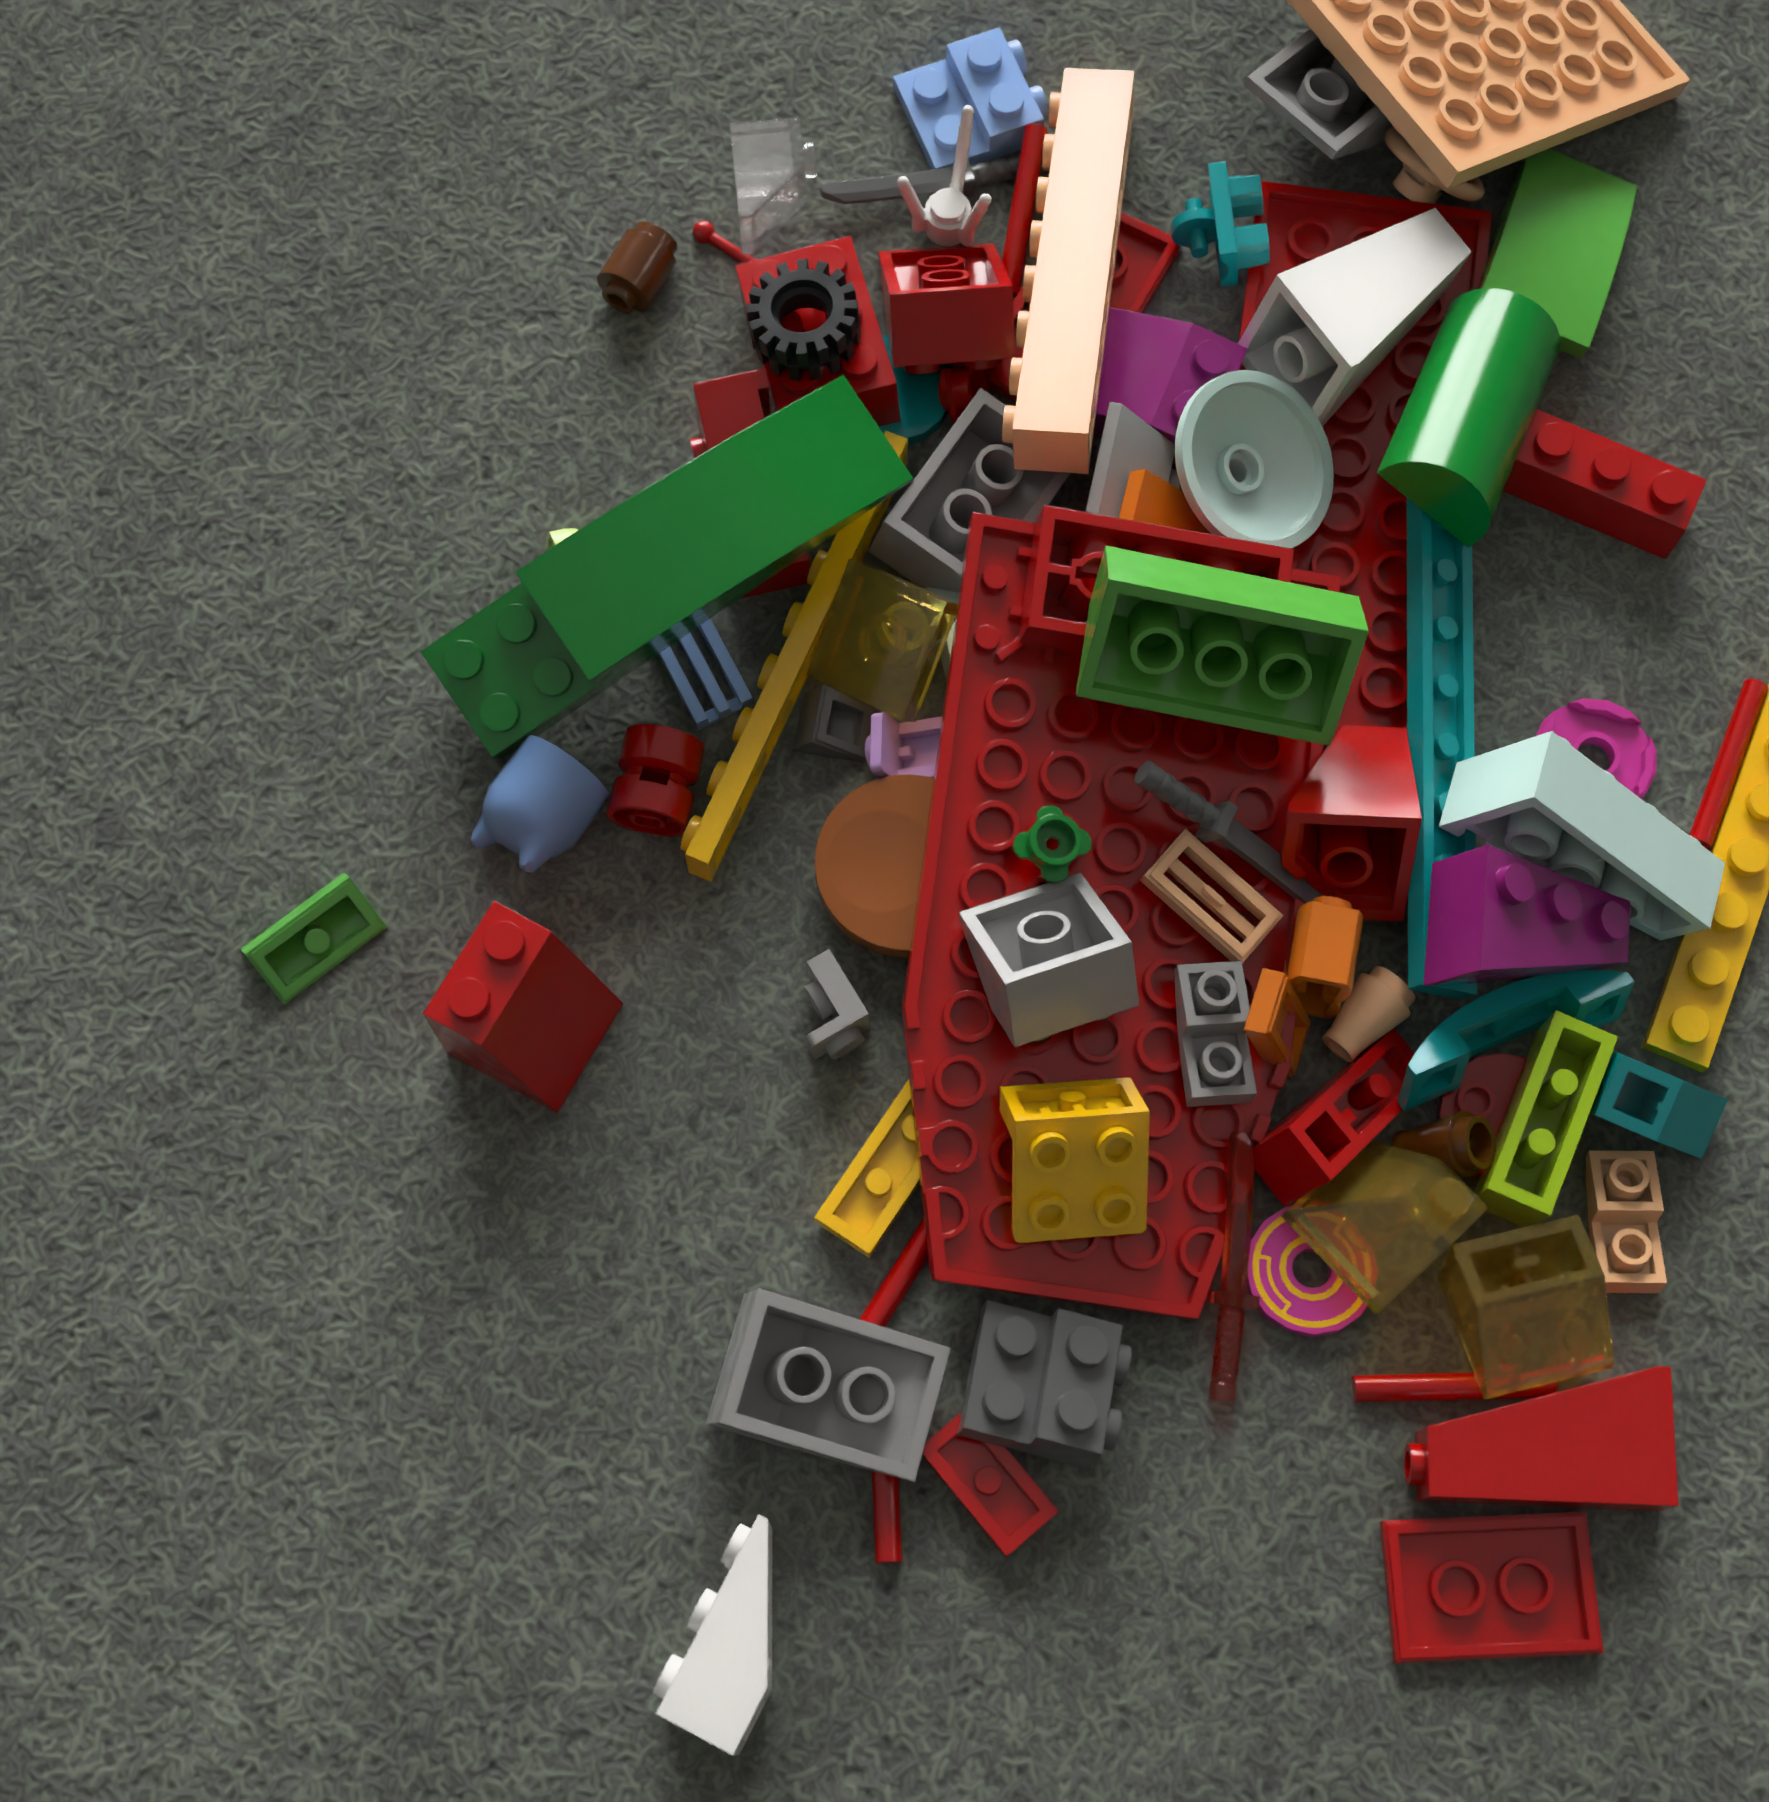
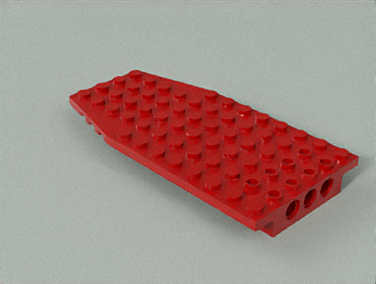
[902,505,1341,1320]

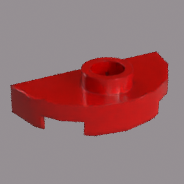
[1436,1053,1527,1178]

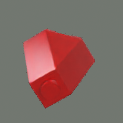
[1280,725,1422,922]

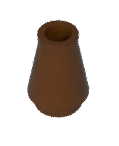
[1391,1110,1496,1177]

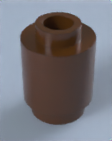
[597,221,678,313]

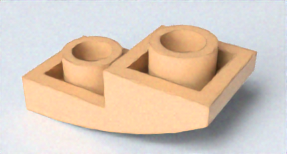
[1586,1150,1667,1293]

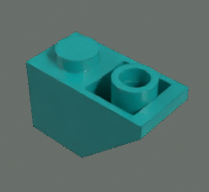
[1590,1051,1728,1159]

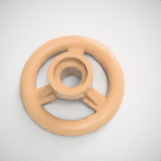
[1385,126,1484,204]

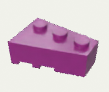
[1423,845,1630,986]

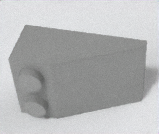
[1243,28,1392,160]
[706,1288,951,1482]

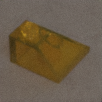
[1282,1141,1489,1315]

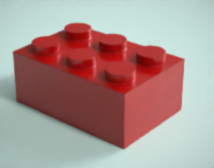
[735,235,901,427]

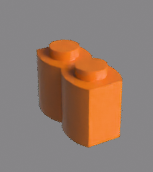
[1283,896,1363,1019]

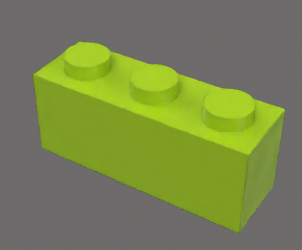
[1470,1010,1618,1230]

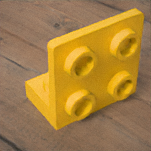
[1000,1077,1150,1243]

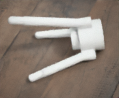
[897,105,991,246]

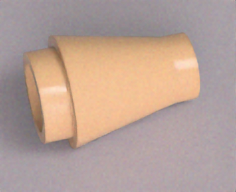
[1322,966,1415,1063]

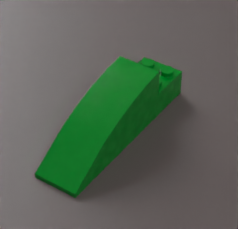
[420,375,914,759]

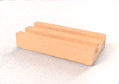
[1140,829,1284,963]

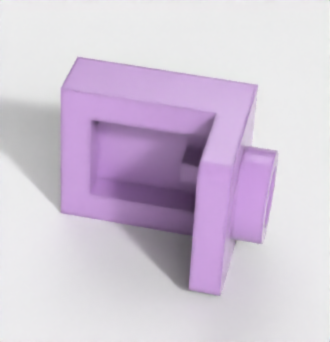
[865,712,942,778]

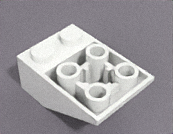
[653,1514,773,1756]

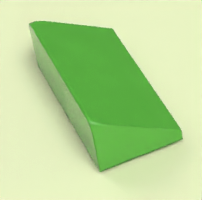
[241,873,387,1004]

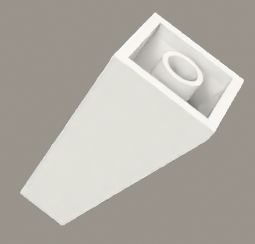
[1238,208,1472,426]

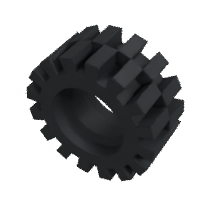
[746,259,861,381]

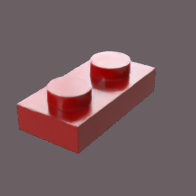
[922,1413,1059,1558]

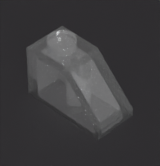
[730,118,817,254]

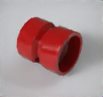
[606,724,705,837]

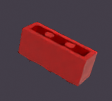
[1503,409,1707,559]

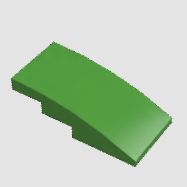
[1479,149,1637,359]

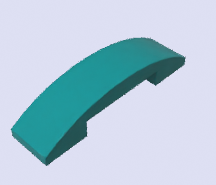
[1397,970,1635,1111]

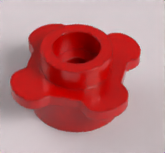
[938,362,989,424]

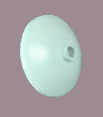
[1175,370,1334,548]

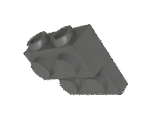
[957,1300,1132,1469]

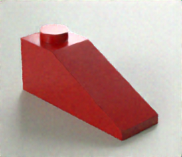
[1243,1028,1415,1207]

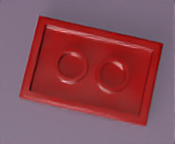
[1379,1512,1604,1663]

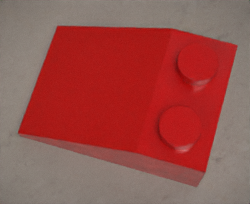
[878,243,1015,374]

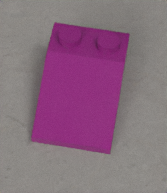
[1093,307,1248,469]

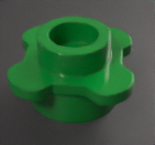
[1013,805,1091,883]

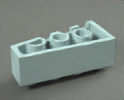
[1439,731,1725,940]

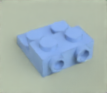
[893,27,1049,170]

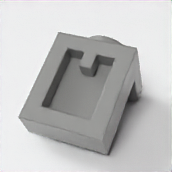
[803,949,870,1060]

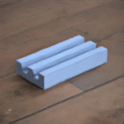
[658,618,753,730]

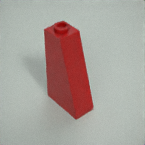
[1404,1366,1679,1511]

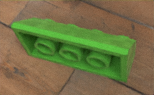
[1076,545,1369,746]

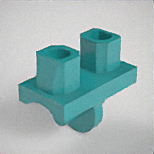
[1170,161,1270,287]

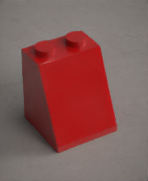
[423,901,623,1114]

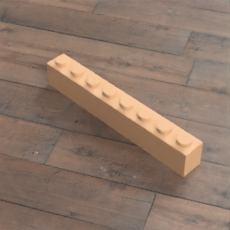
[1002,68,1134,474]

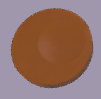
[815,774,934,958]

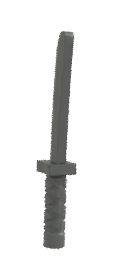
[820,155,1050,205]
[1134,761,1322,903]

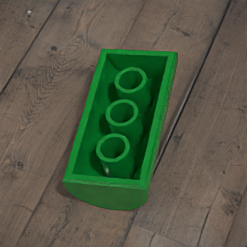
[1377,288,1560,547]

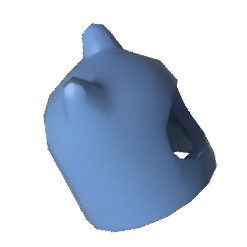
[471,735,610,873]

